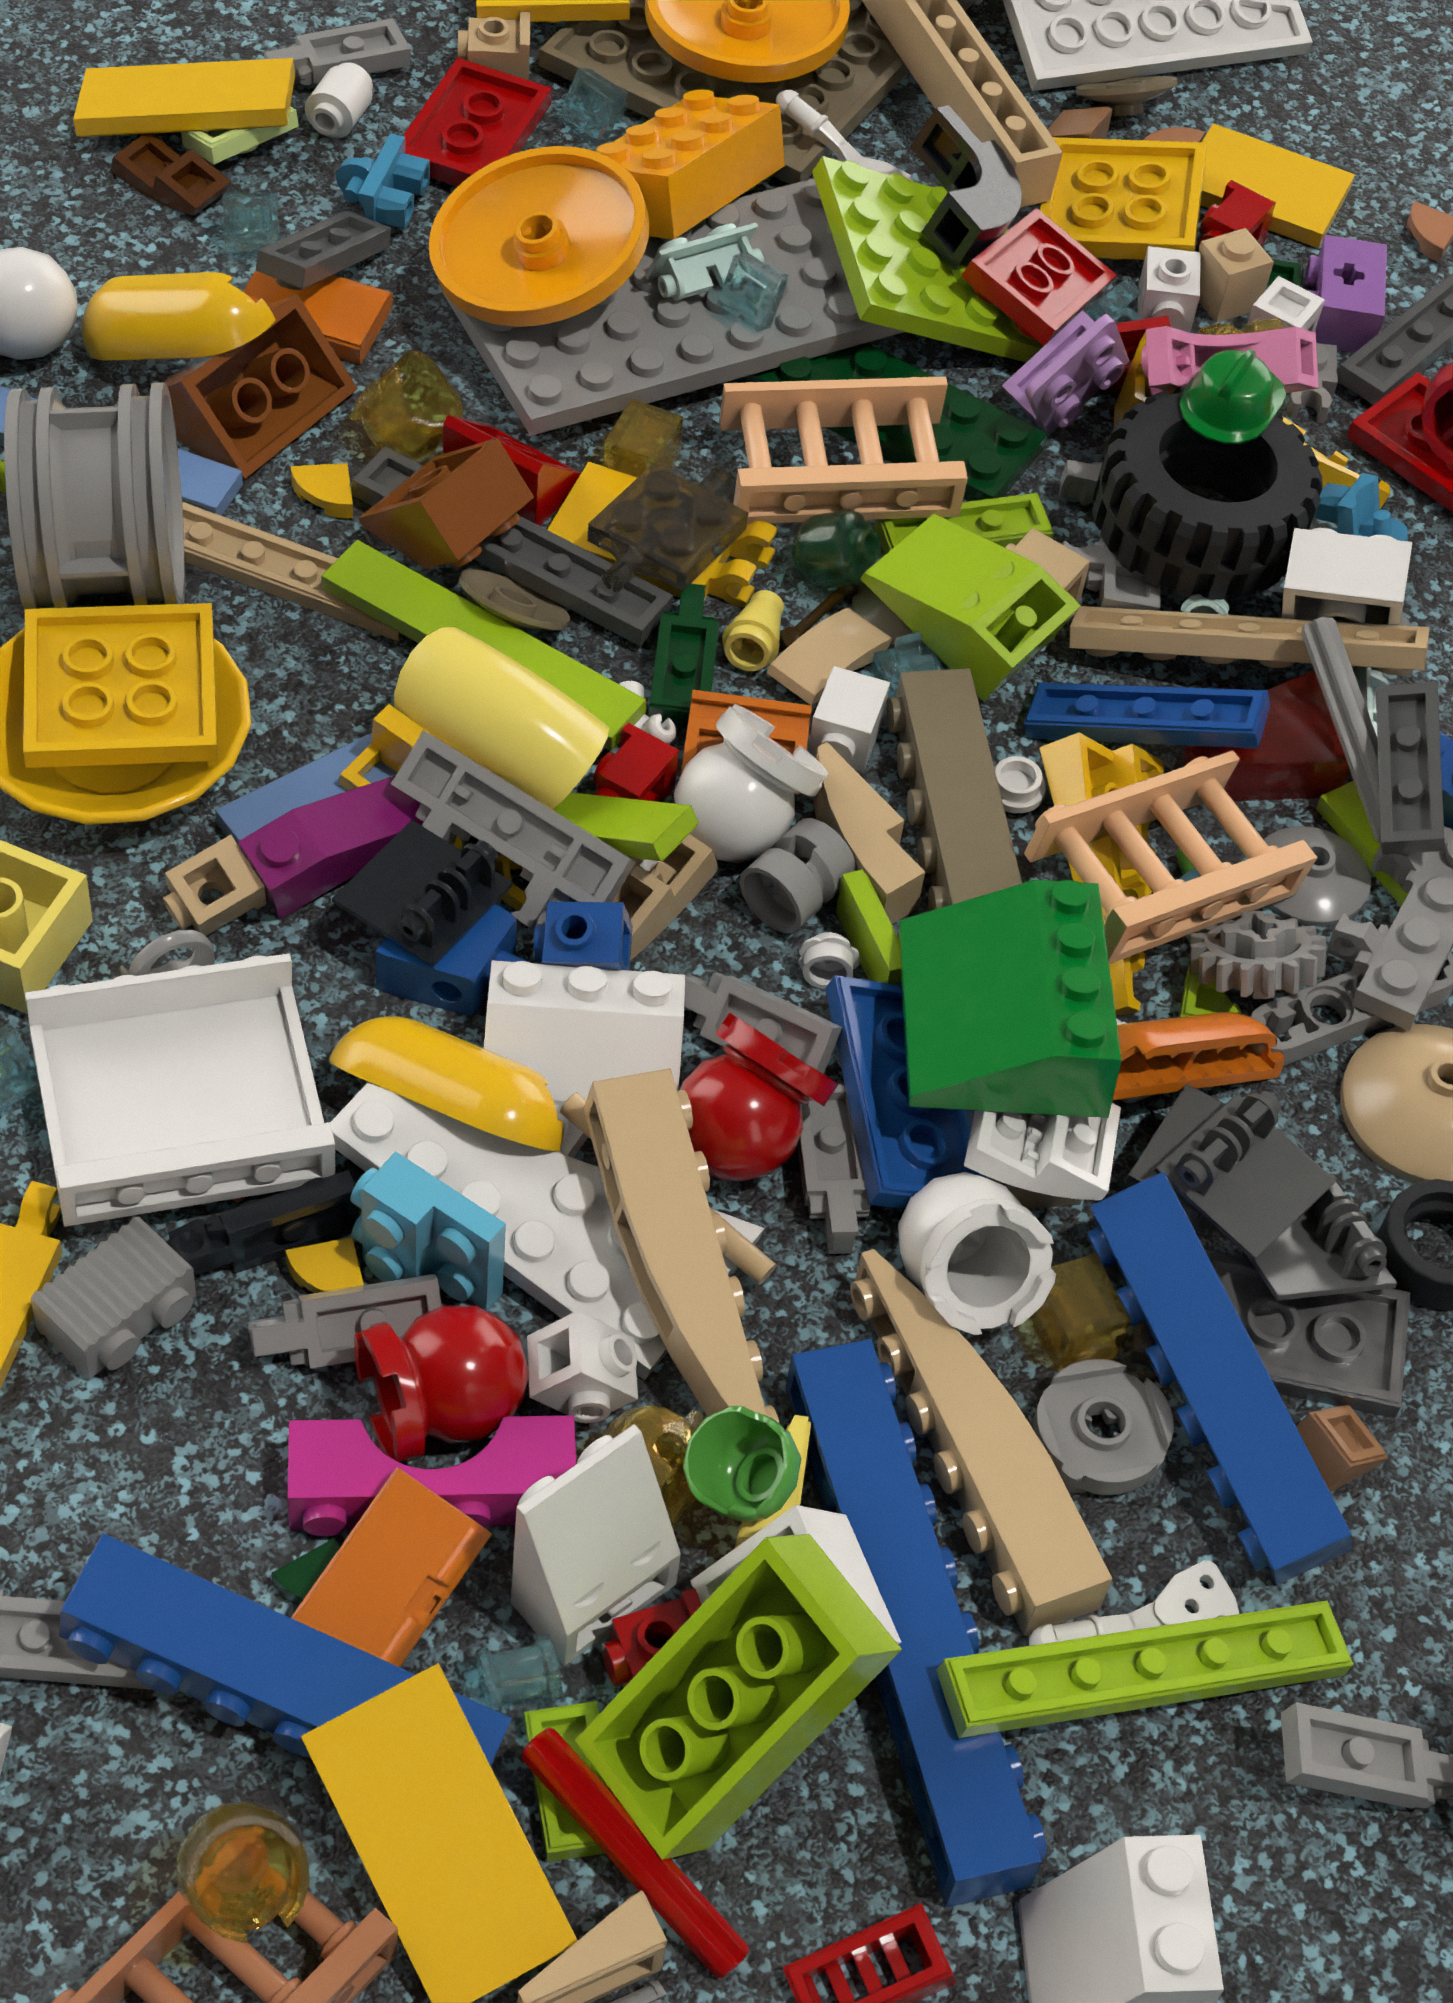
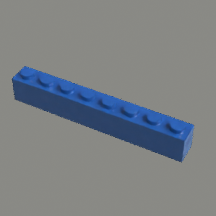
[785,1339,1047,1908]

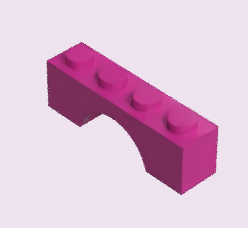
[288,1415,576,1536]

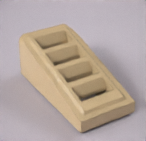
[517,1891,667,2003]

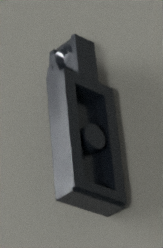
[168,1170,360,1275]

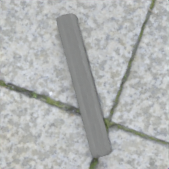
[1301,617,1381,843]

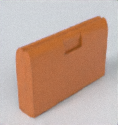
[243,270,393,365]
[291,1467,492,1667]

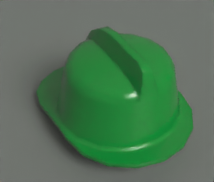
[1180,349,1286,444]

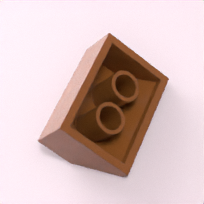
[148,293,358,479]

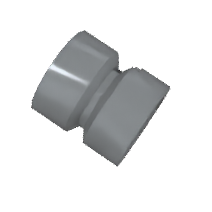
[739,818,857,933]

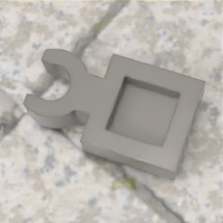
[1286,342,1338,423]

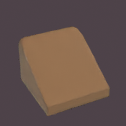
[1047,107,1112,139]
[1296,1404,1388,1492]

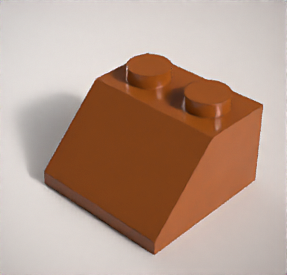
[358,438,534,569]

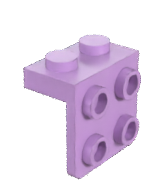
[1002,310,1129,436]

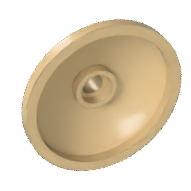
[1340,1024,1453,1183]

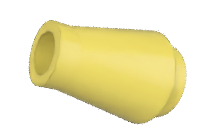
[722,590,784,671]

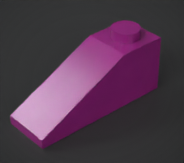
[238,775,424,919]

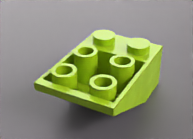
[860,514,1081,702]

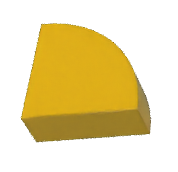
[290,463,353,518]
[285,1237,364,1293]

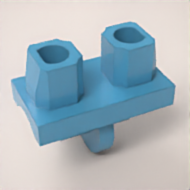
[336,133,430,230]
[1315,473,1408,541]

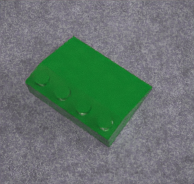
[898,880,1122,1118]

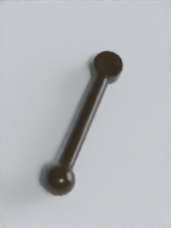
[779,575,859,651]

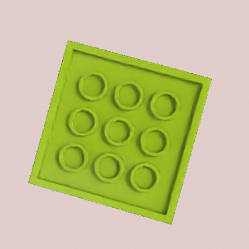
[812,156,1044,362]

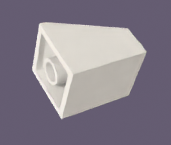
[1018,1835,1224,2003]

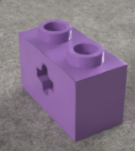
[1304,235,1387,353]

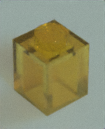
[603,398,683,486]
[1030,1253,1130,1372]

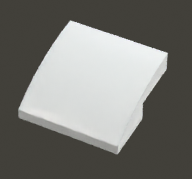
[964,1103,1121,1200]

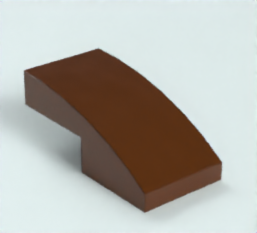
[111,133,231,215]

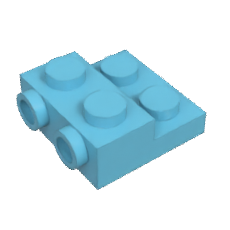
[350,1151,506,1311]

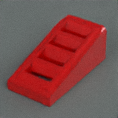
[782,1903,957,2003]

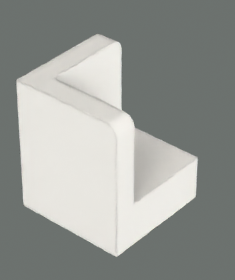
[1245,276,1325,333]

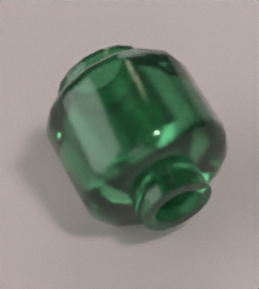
[792,510,881,589]

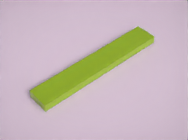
[321,540,646,751]
[936,1600,1354,1738]

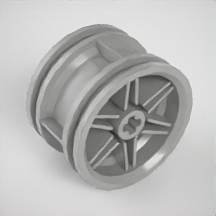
[4,383,185,612]

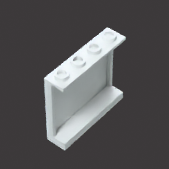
[25,953,335,1227]

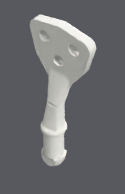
[776,90,914,182]
[1029,1560,1239,1646]

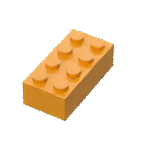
[596,90,785,239]

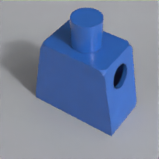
[376,903,531,1016]

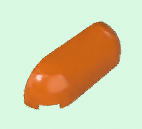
[1113,1012,1285,1100]

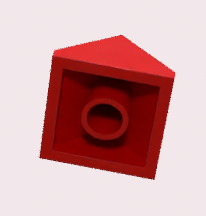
[443,414,581,526]

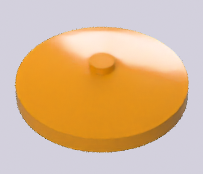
[645,0,850,83]
[429,146,650,327]

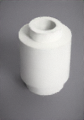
[305,63,373,138]

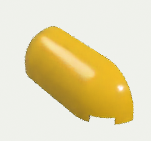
[82,272,276,360]
[329,1016,564,1152]

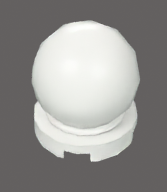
[0,247,78,360]
[674,704,829,863]
[898,1172,1056,1335]

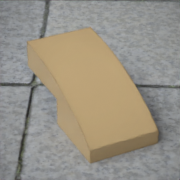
[767,607,892,705]

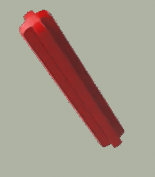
[521,1727,749,1979]

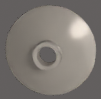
[1264,826,1371,927]

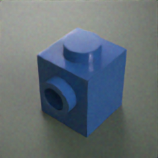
[534,901,633,970]

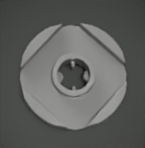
[1033,1359,1174,1495]

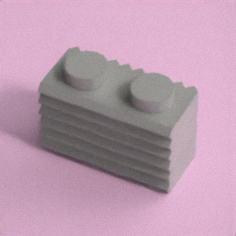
[30,1217,196,1379]

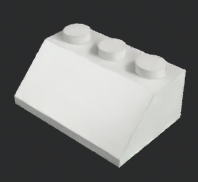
[484,960,685,1108]

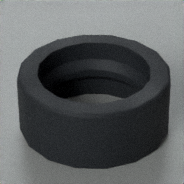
[1376,1179,1453,1311]

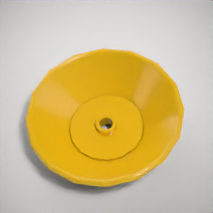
[0,605,252,825]

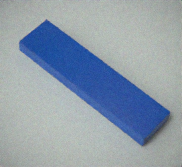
[1023,682,1271,748]

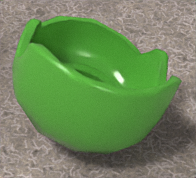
[683,1406,801,1522]

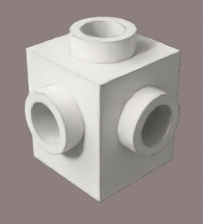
[527,1310,638,1424]

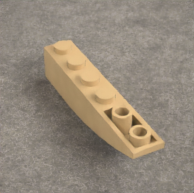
[583,1068,780,1424]
[850,1249,1112,1636]

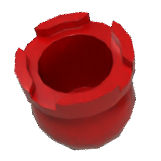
[680,1012,838,1182]
[354,1306,530,1462]

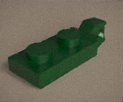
[648,583,719,725]

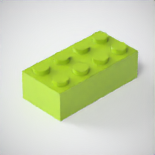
[575,1534,902,1860]

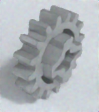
[1190,911,1326,999]

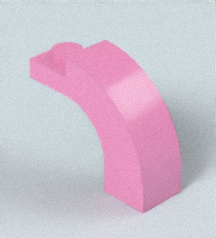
[1141,326,1319,395]

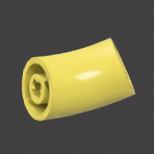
[394,627,610,810]

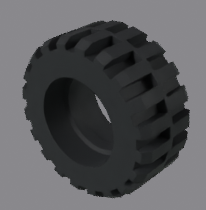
[1092,387,1323,600]

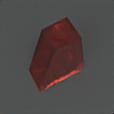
[1184,670,1349,802]

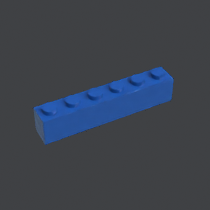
[1086,1171,1353,1586]
[59,1533,512,1766]

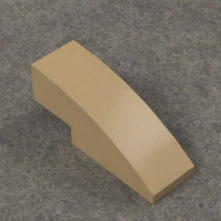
[813,742,925,924]
[612,834,719,961]

